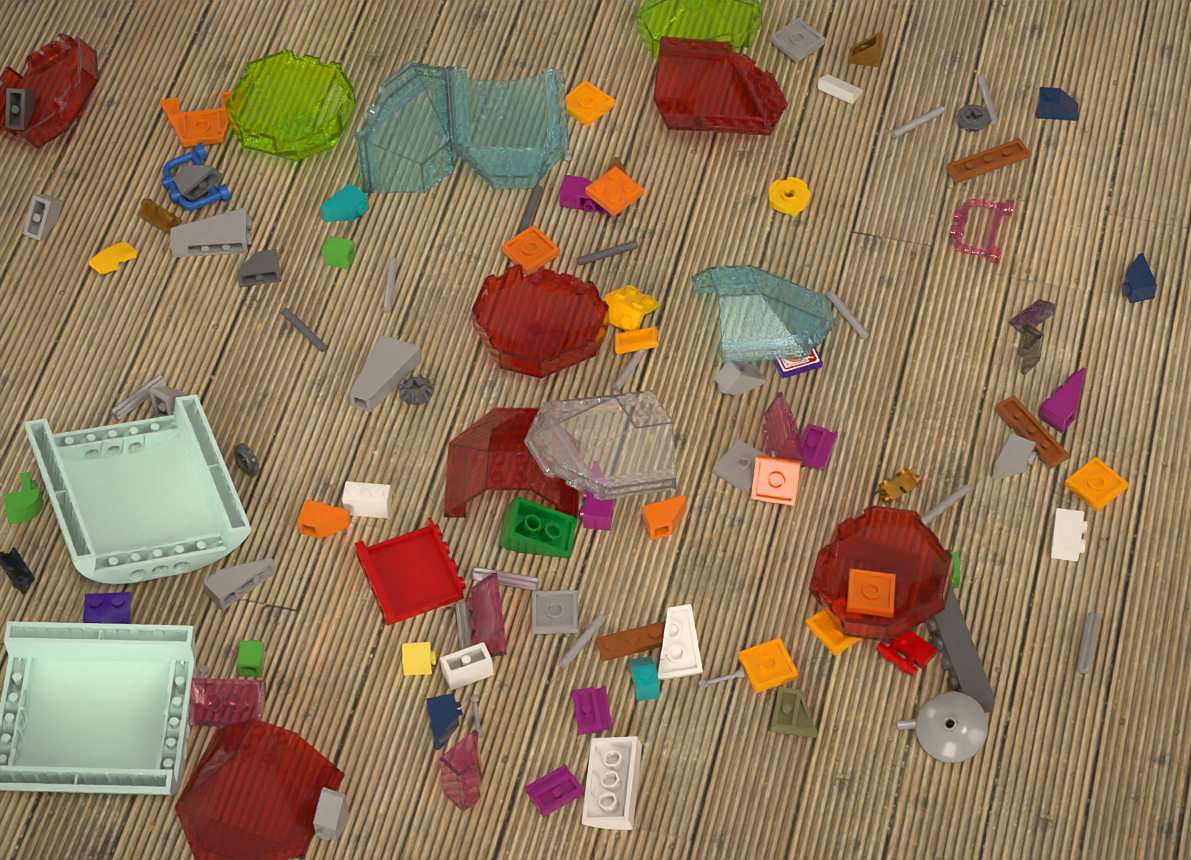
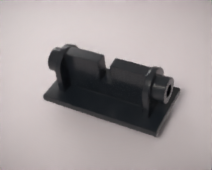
[0,547,35,595]

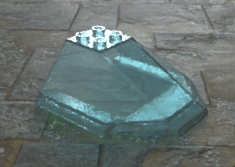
[355,61,454,193]
[446,66,569,189]
[691,265,836,363]

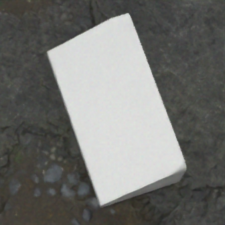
[818,74,863,105]

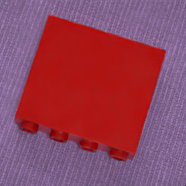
[354,517,466,626]

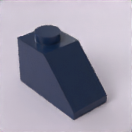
[1037,87,1078,121]
[1121,253,1157,303]
[426,693,463,750]

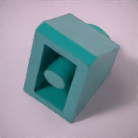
[320,183,369,222]
[628,656,660,701]

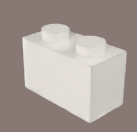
[342,481,392,519]
[1051,508,1087,561]
[440,642,494,691]

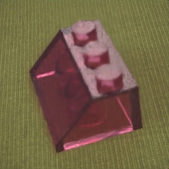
[762,391,805,468]
[467,572,507,657]
[189,678,266,728]
[439,729,482,812]

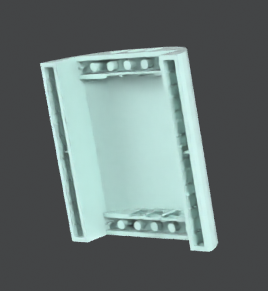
[24,394,251,584]
[0,621,196,795]

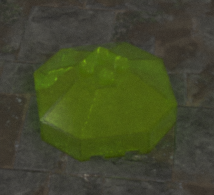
[637,0,763,67]
[225,49,357,161]

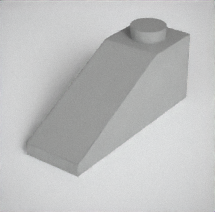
[203,558,276,611]

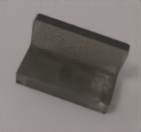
[1018,323,1044,375]

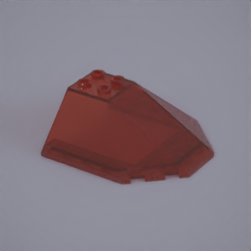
[653,36,788,136]
[444,407,581,518]
[175,718,345,860]

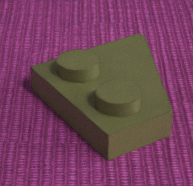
[771,687,817,739]

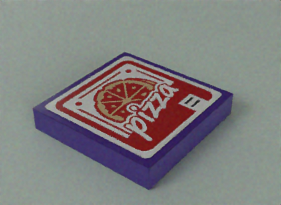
[767,330,823,379]

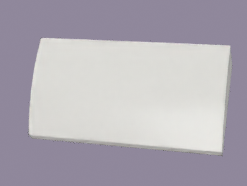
[582,736,642,830]

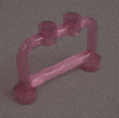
[950,198,1015,264]

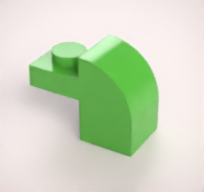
[4,472,44,525]

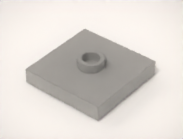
[770,17,826,63]
[712,439,766,494]
[532,590,578,634]

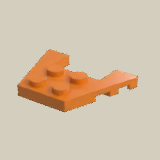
[160,90,240,147]

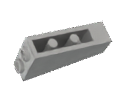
[170,208,252,257]
[349,335,422,412]

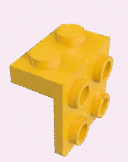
[599,285,660,332]

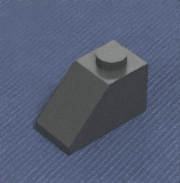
[5,88,36,130]
[173,165,224,202]
[237,249,282,288]

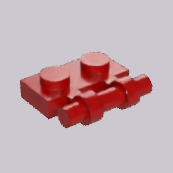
[876,623,937,677]

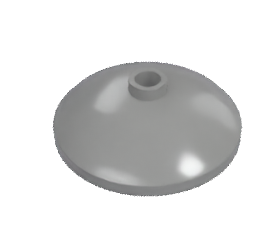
[916,692,988,763]

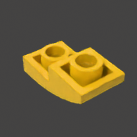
[89,241,137,274]

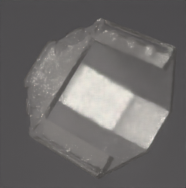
[524,390,676,500]

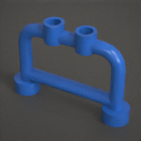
[161,143,232,210]

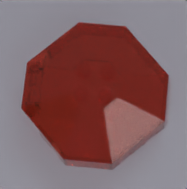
[0,33,99,149]
[472,264,610,379]
[809,505,954,642]

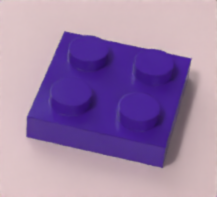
[83,592,132,624]

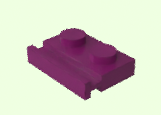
[794,423,838,471]
[572,686,612,735]
[525,764,584,817]

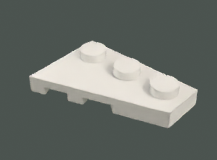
[658,604,703,681]

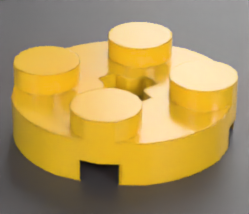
[769,177,810,216]

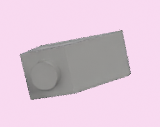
[23,194,63,241]
[714,359,767,396]
[150,386,186,417]
[992,433,1037,480]
[313,787,350,842]

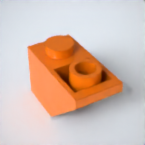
[642,495,686,540]
[297,499,351,539]

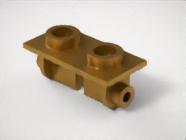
[138,198,182,234]
[874,466,921,504]

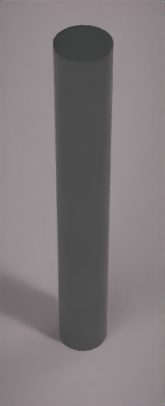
[518,185,542,234]
[577,240,638,266]
[281,308,327,352]

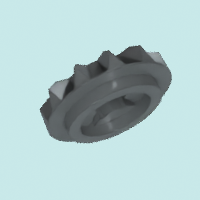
[957,104,990,132]
[399,374,434,405]
[234,443,260,476]

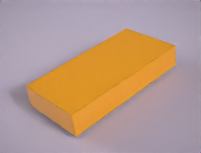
[615,326,659,354]

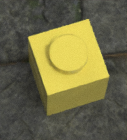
[402,642,436,676]

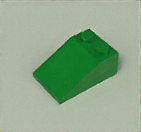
[498,496,577,559]

